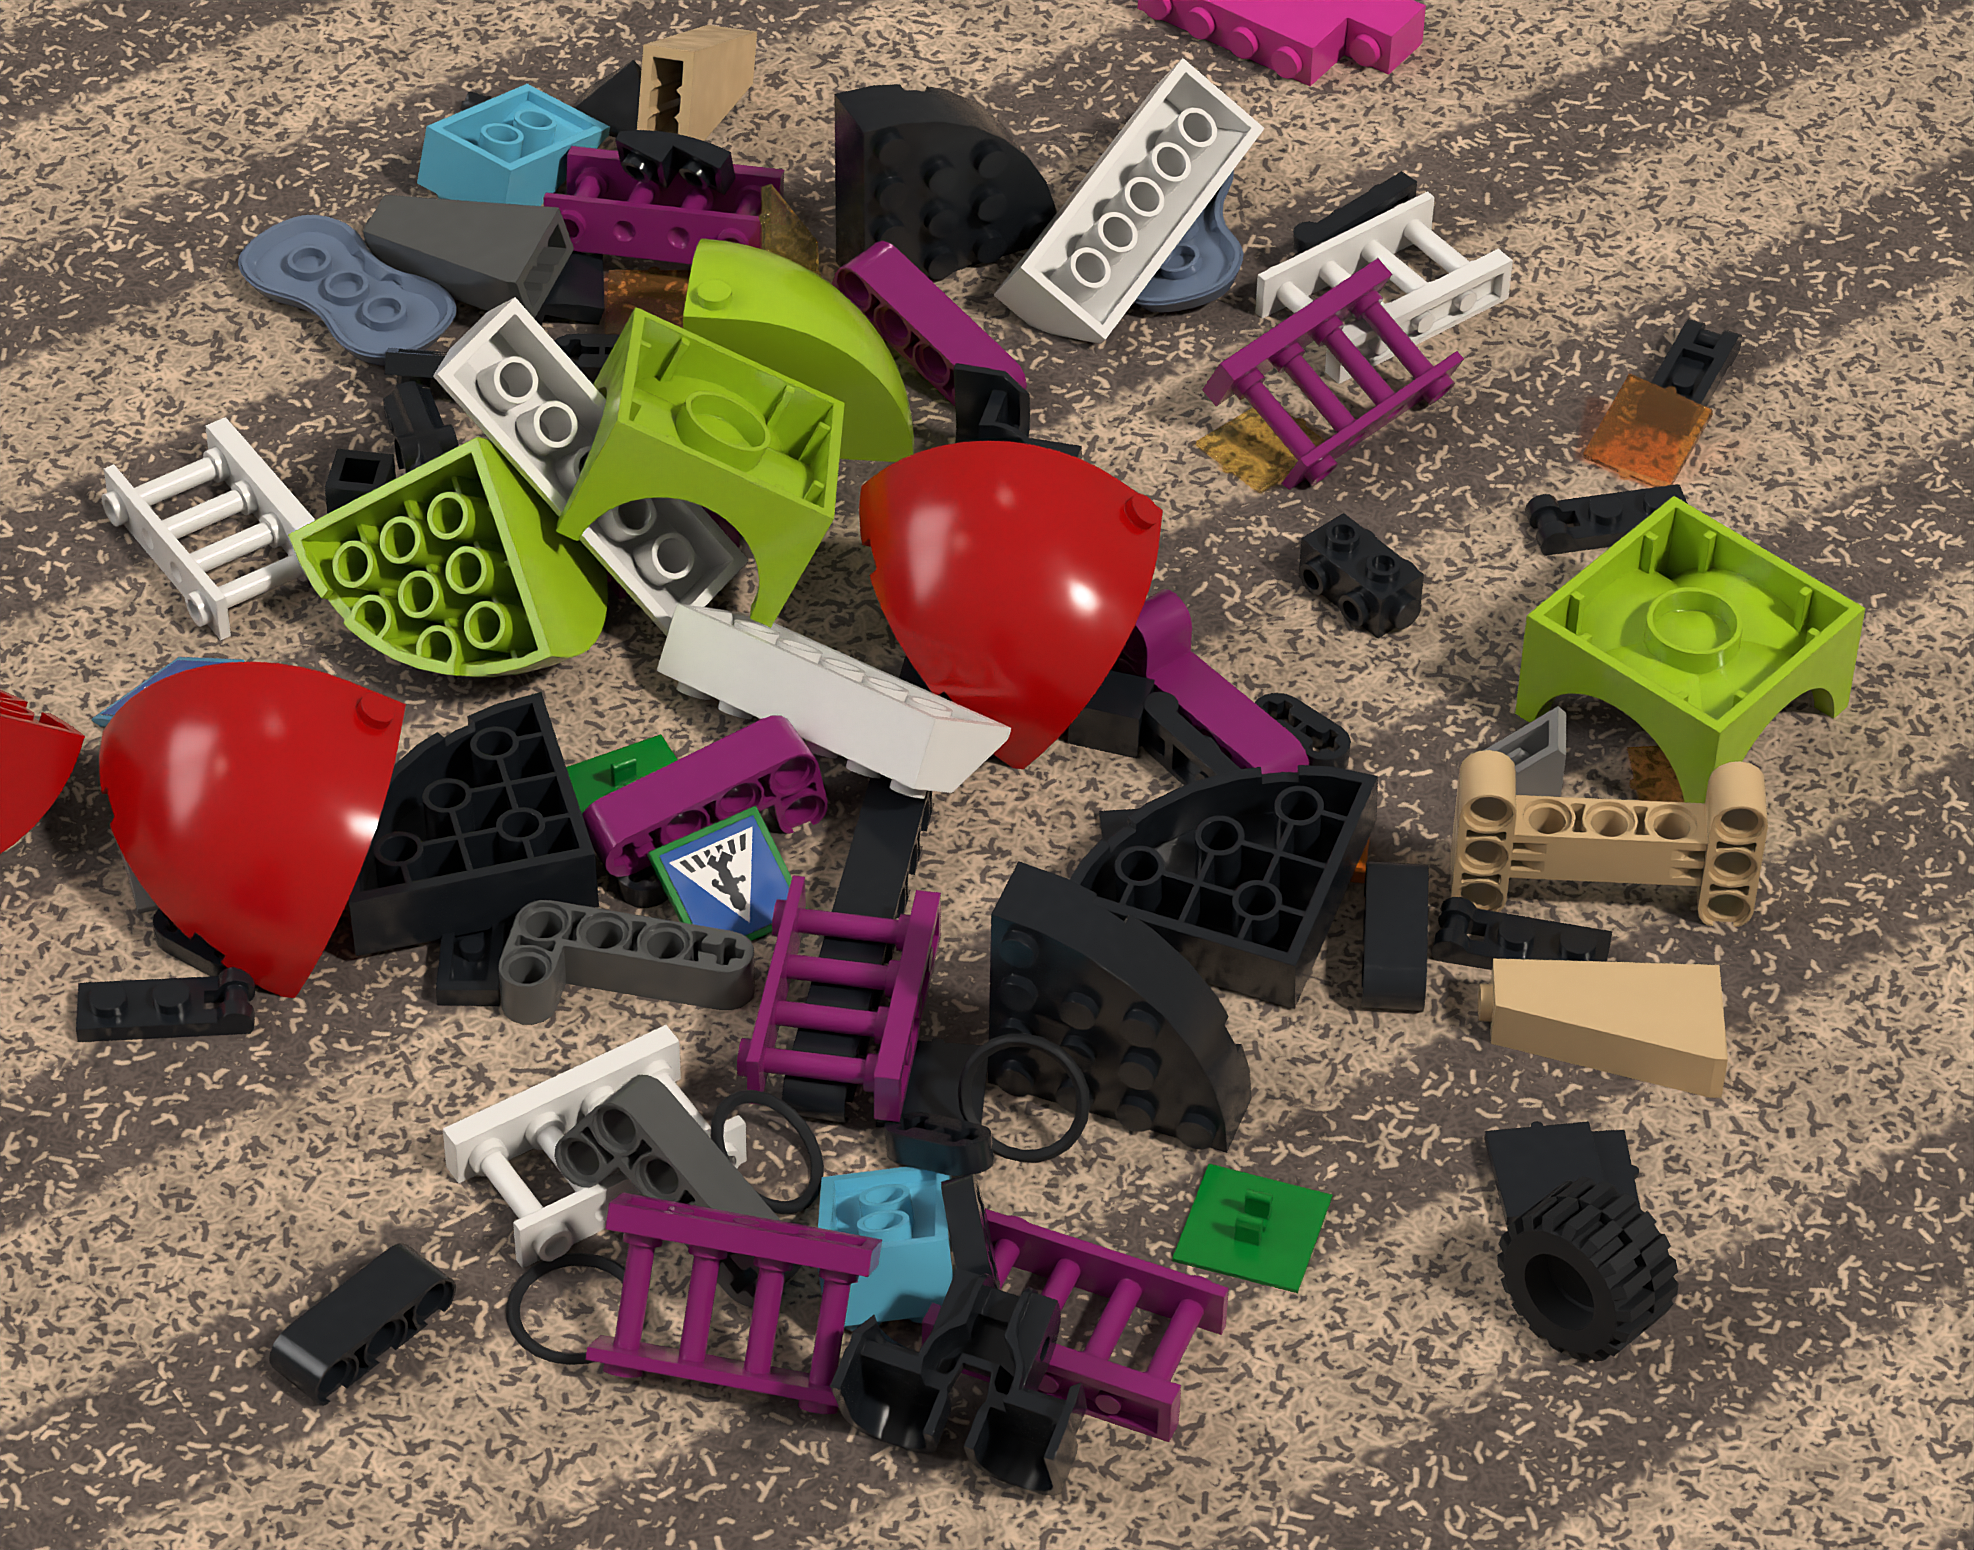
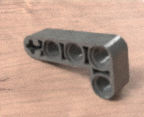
[499,900,755,1025]
[554,1075,802,1307]

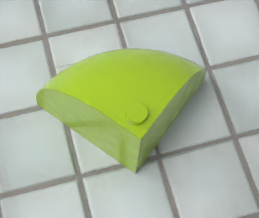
[683,239,914,462]
[288,437,608,677]

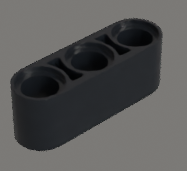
[1361,861,1429,1012]
[269,1243,456,1406]

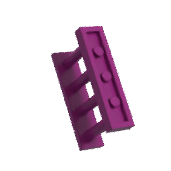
[544,146,785,264]
[1202,258,1464,490]
[737,875,941,1122]
[585,1192,882,1414]
[922,1208,1229,1442]

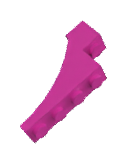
[1138,0,1426,86]

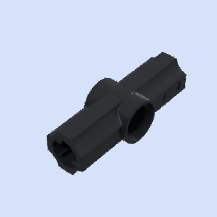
[383,381,459,473]

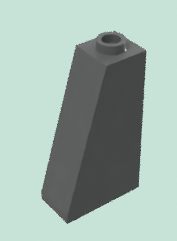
[363,195,574,318]

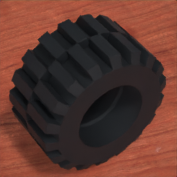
[1497,1177,1679,1362]

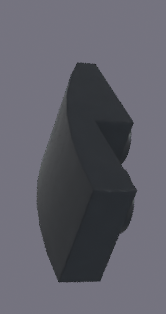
[615,130,736,195]

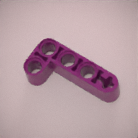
[832,241,1027,406]
[1111,589,1309,774]
[582,715,828,877]

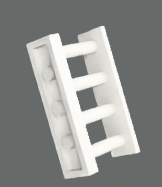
[1255,191,1513,384]
[102,417,315,640]
[443,1025,747,1268]

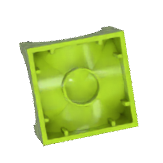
[556,307,845,628]
[1515,496,1866,803]

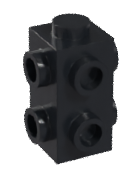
[1298,513,1424,638]

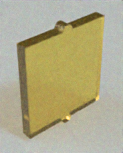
[759,184,821,277]
[1196,407,1326,494]

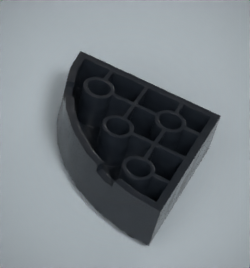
[834,84,1057,279]
[348,692,599,956]
[1069,765,1378,1009]
[988,861,1252,1153]

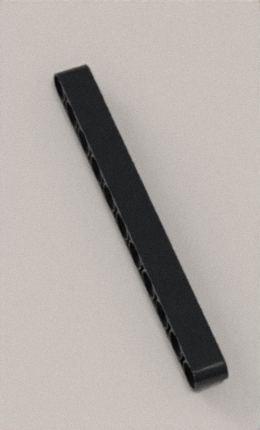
[782,655,953,1123]

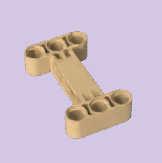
[1450,750,1768,927]

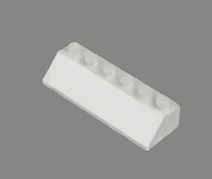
[994,58,1265,344]
[433,297,749,636]
[657,603,1011,799]

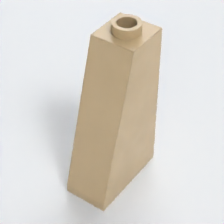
[637,25,757,141]
[1478,958,1728,1098]

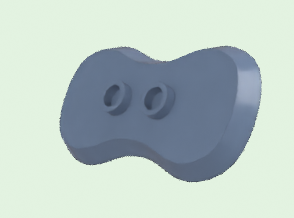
[1134,170,1243,312]
[238,215,456,365]

